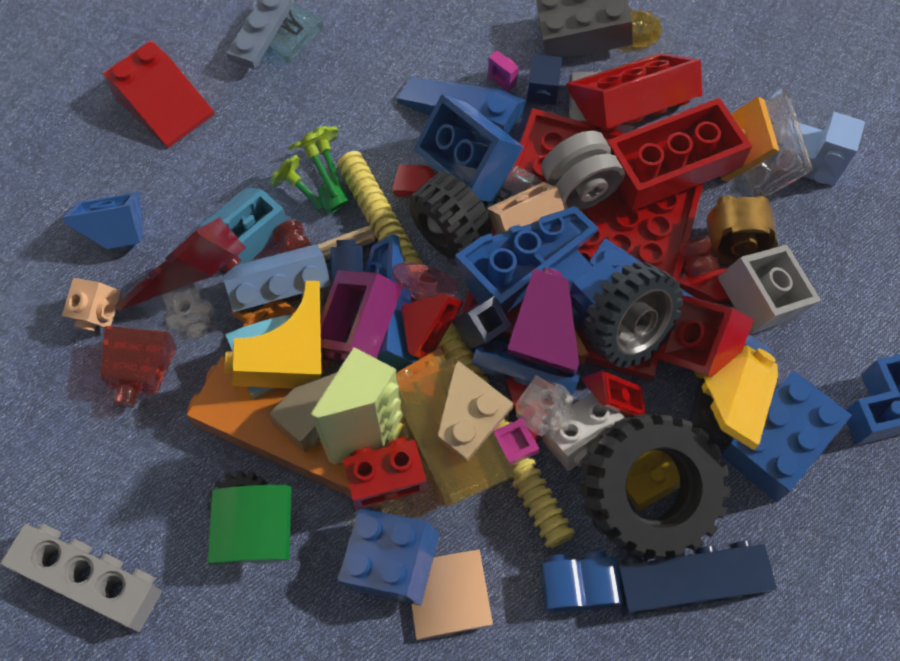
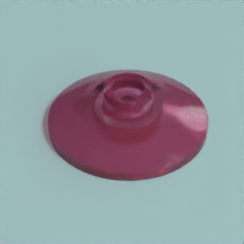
[392,262,458,300]

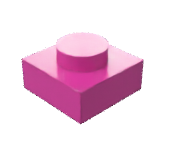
[488,51,519,92]
[490,418,539,468]

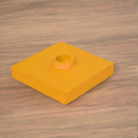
[720,96,780,182]

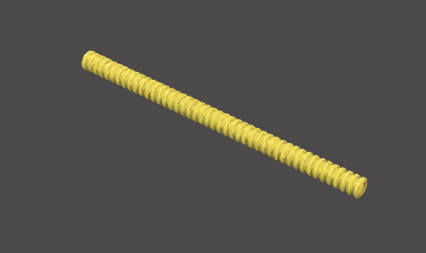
[337,151,575,548]

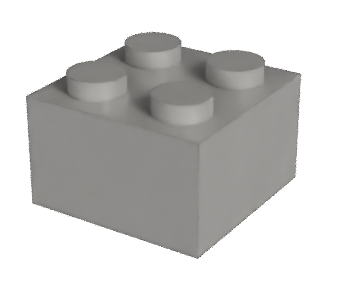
[717,244,821,334]

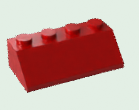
[566,53,703,131]

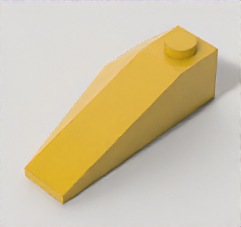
[694,345,778,450]

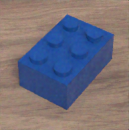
[413,94,524,203]
[721,370,852,502]

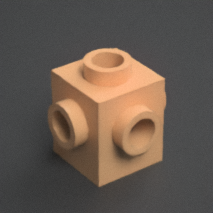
[62,278,121,332]

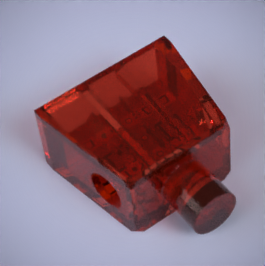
[100,326,177,408]

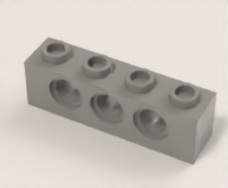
[0,523,162,632]

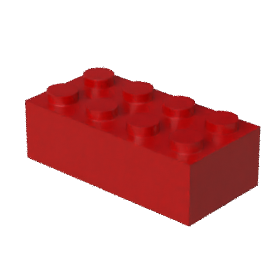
[607,97,752,211]

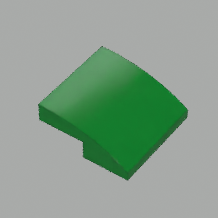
[208,485,291,566]

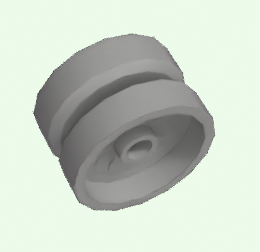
[541,131,625,211]

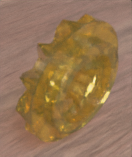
[629,7,663,48]

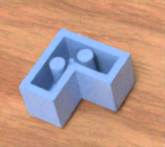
[774,112,865,186]

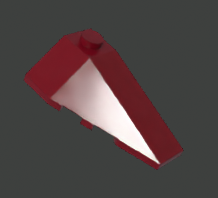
[115,217,246,311]

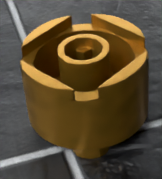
[706,195,778,266]

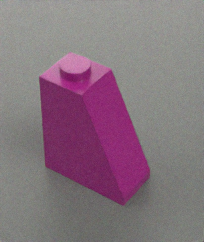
[507,267,579,376]

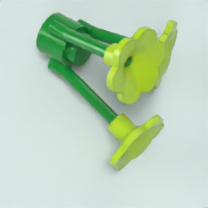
[270,126,348,214]

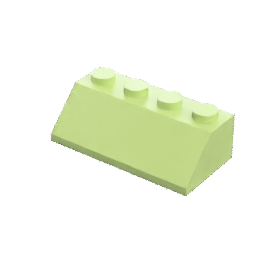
[311,348,404,465]

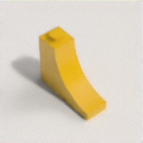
[224,280,321,388]

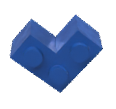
[552,250,616,332]
[846,354,900,445]

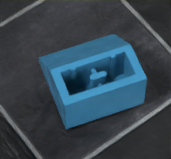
[199,187,289,265]

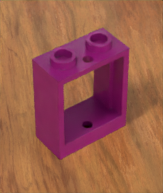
[320,270,403,363]

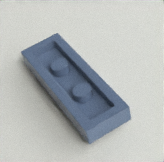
[226,0,293,69]

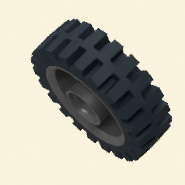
[584,262,683,368]

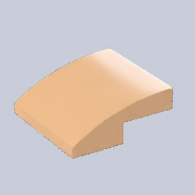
[411,549,493,641]

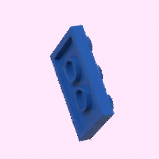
[472,338,582,396]

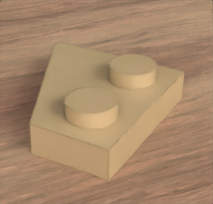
[438,361,514,463]

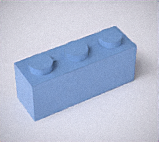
[221,244,331,312]

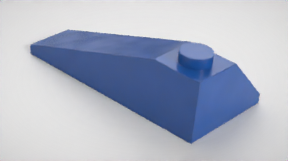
[397,77,529,135]
[454,206,599,314]
[342,234,418,373]

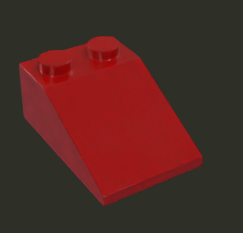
[103,40,215,149]

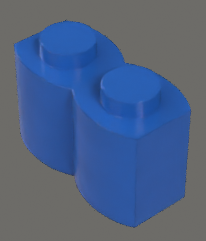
[540,552,623,613]

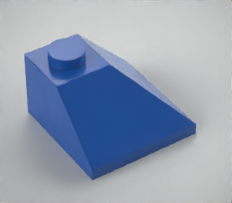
[63,192,144,251]

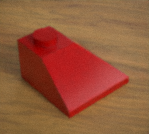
[652,295,754,377]

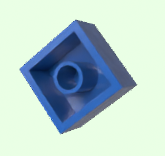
[337,509,440,606]

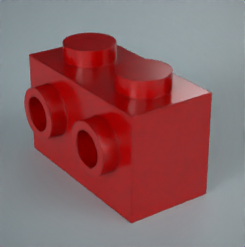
[343,439,427,510]

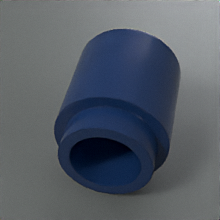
[330,239,363,279]

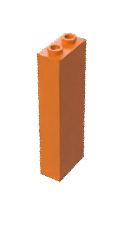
[187,356,408,510]

